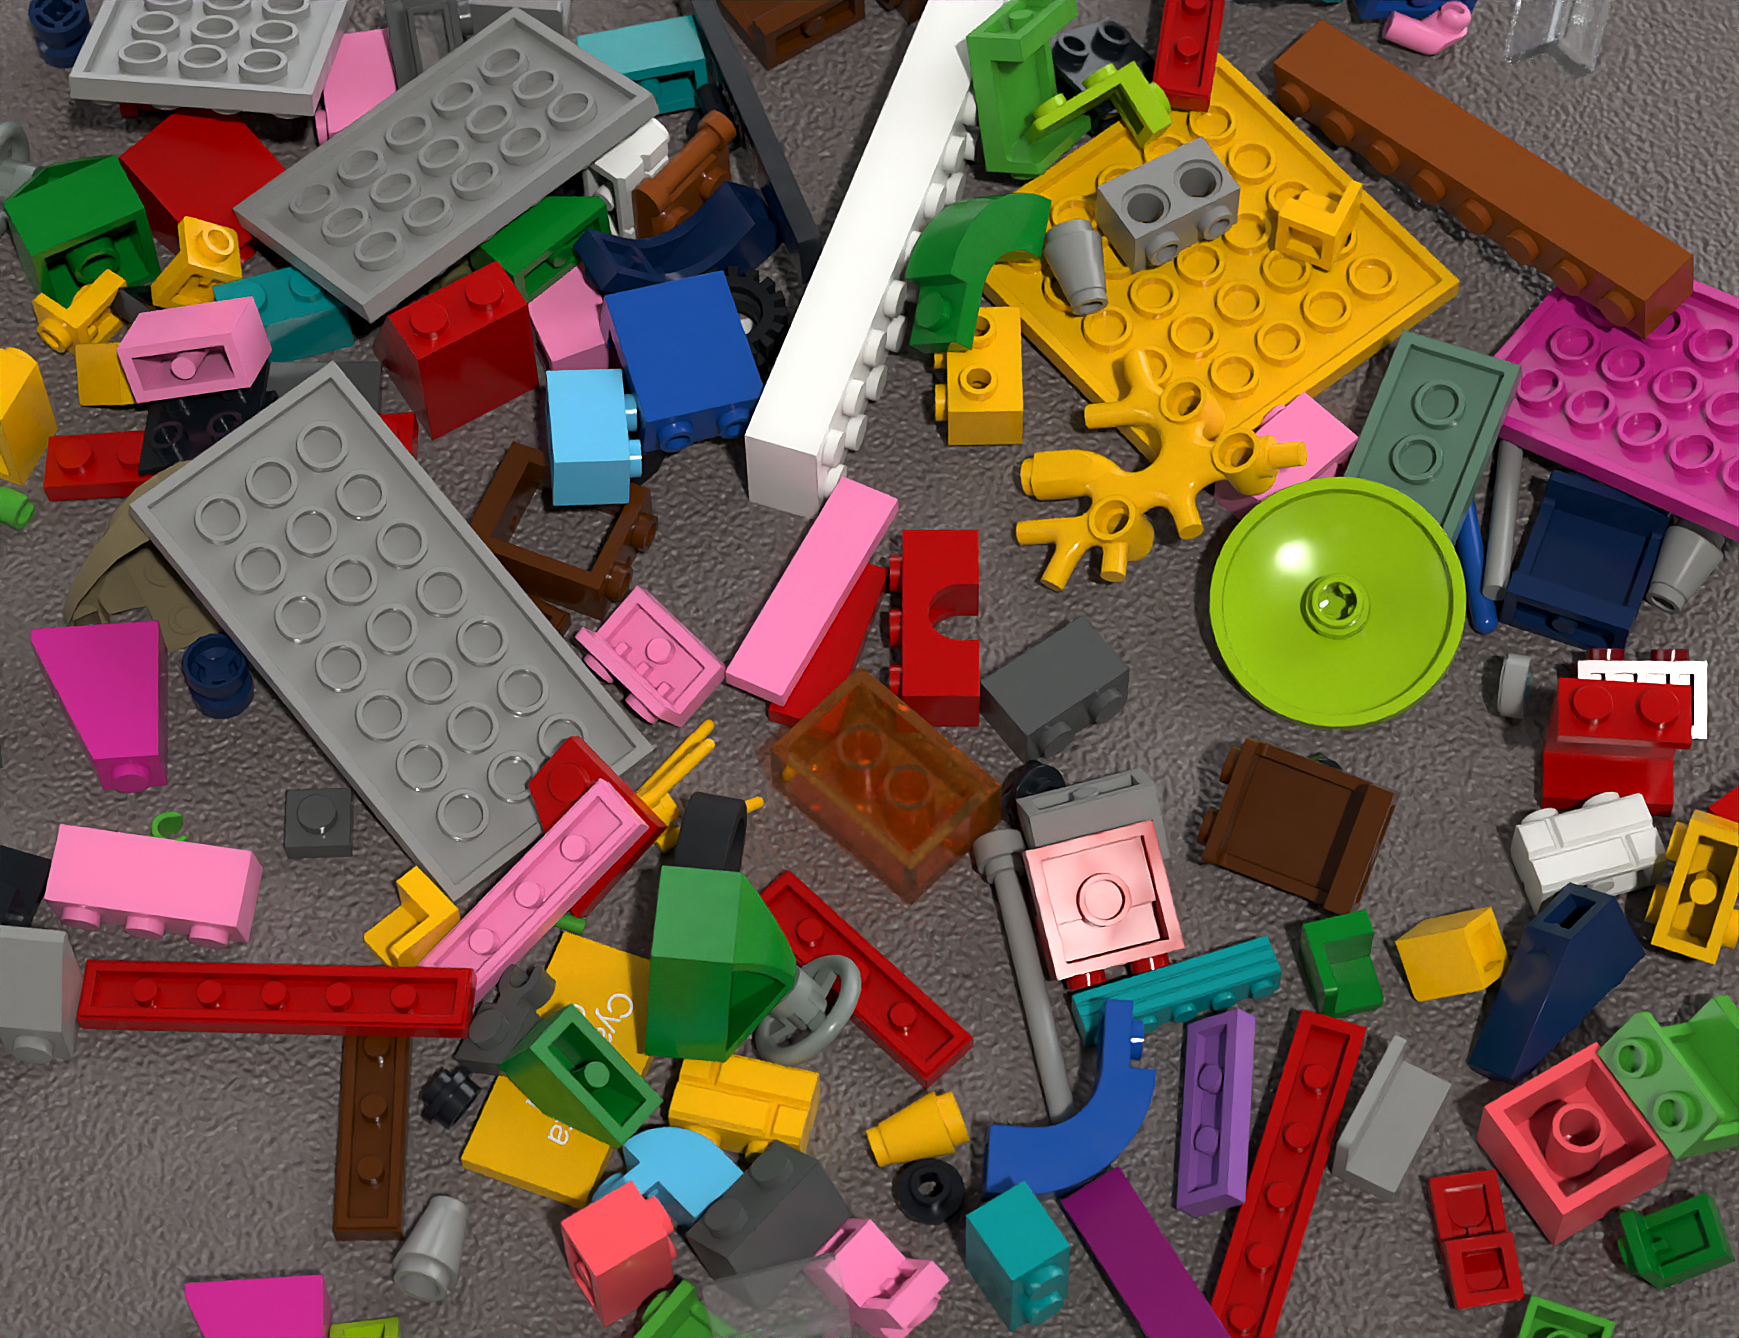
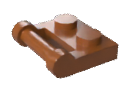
[631,110,737,239]

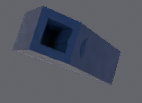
[1468,882,1646,1086]

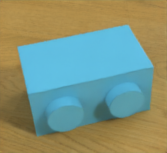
[545,369,642,506]

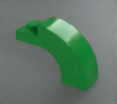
[904,193,1052,354]

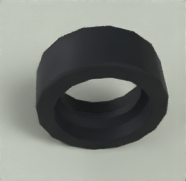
[673,792,747,872]

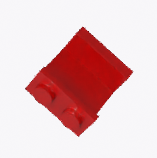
[1540,677,1692,817]

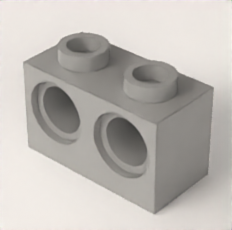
[1095,136,1240,274]

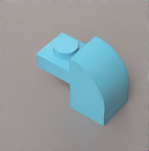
[591,1127,744,1232]

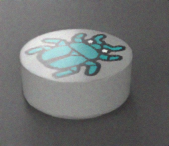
[1497,653,1533,719]

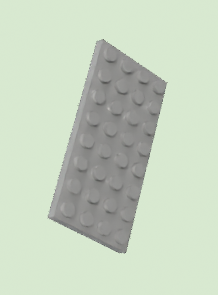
[129,360,654,905]

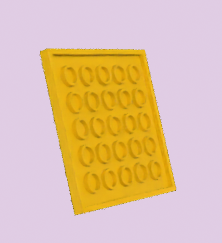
[983,53,1460,464]

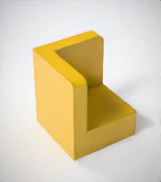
[1274,180,1363,271]
[75,342,150,406]
[364,865,461,967]
[1395,906,1511,1002]

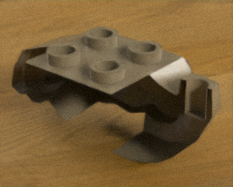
[63,460,224,653]

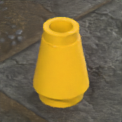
[866,1090,970,1168]

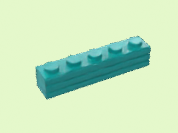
[1071,936,1282,1048]

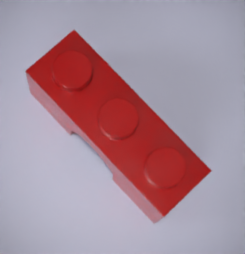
[890,530,980,727]

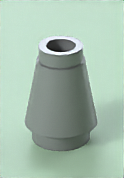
[1042,219,1108,316]
[1645,517,1725,614]
[393,1196,469,1302]

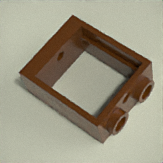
[469,441,658,621]

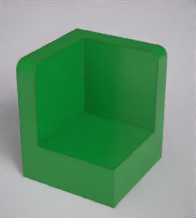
[1298,909,1384,1019]

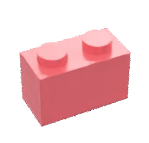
[560,1180,678,1328]

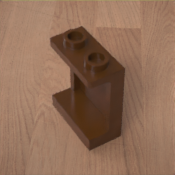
[715,0,865,72]
[1197,738,1401,915]

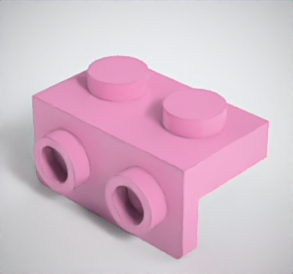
[575,585,728,728]

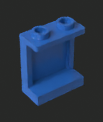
[600,270,764,452]

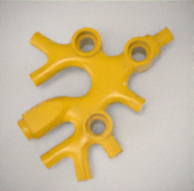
[1016,351,1307,592]

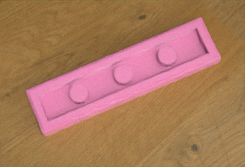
[725,476,899,707]
[418,778,650,1006]

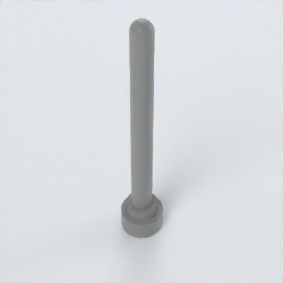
[972,829,1077,1125]

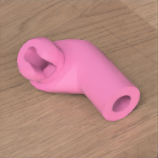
[1382,0,1471,55]

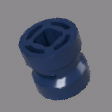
[28,0,92,69]
[183,633,255,719]

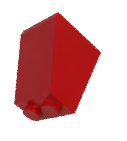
[118,107,286,270]
[372,261,539,441]

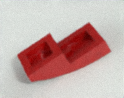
[1426,1169,1525,1311]

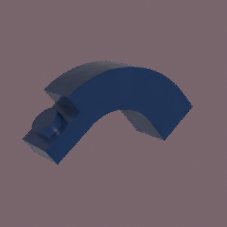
[573,180,784,294]

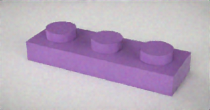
[1176,1008,1256,1218]

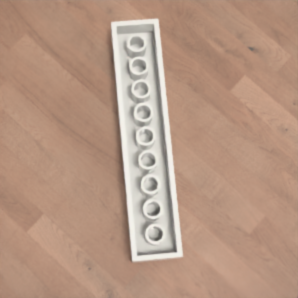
[745,0,1009,520]

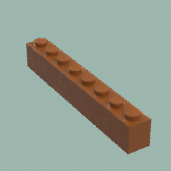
[1273,19,1694,339]

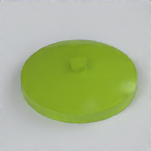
[1209,477,1466,731]

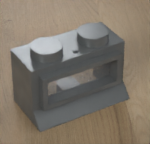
[384,0,474,90]

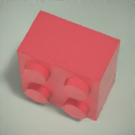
[1476,1042,1673,1246]

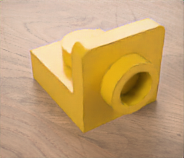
[151,216,243,309]
[32,268,128,356]

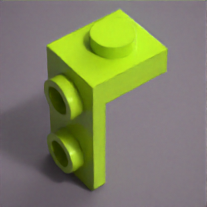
[1024,61,1173,148]

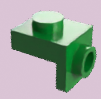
[1617,1192,1735,1290]

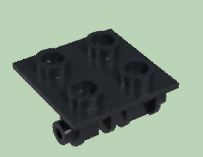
[1050,18,1155,136]
[138,359,279,475]

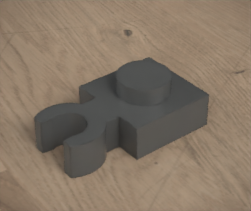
[454,964,556,1077]

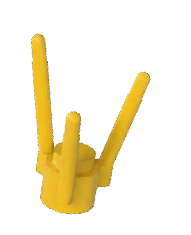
[635,719,764,854]

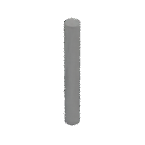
[1482,439,1524,601]

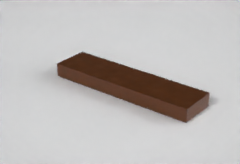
[333,1036,413,1241]

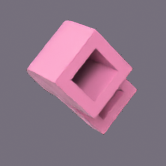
[801,1218,950,1338]

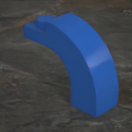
[981,998,1157,1202]

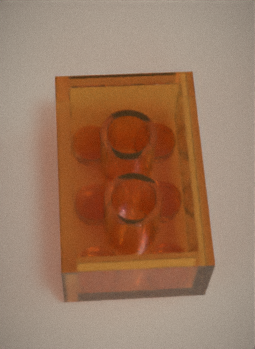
[770,666,1002,905]

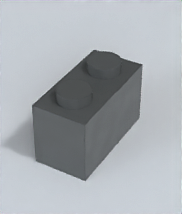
[980,615,1130,766]
[685,1139,852,1310]

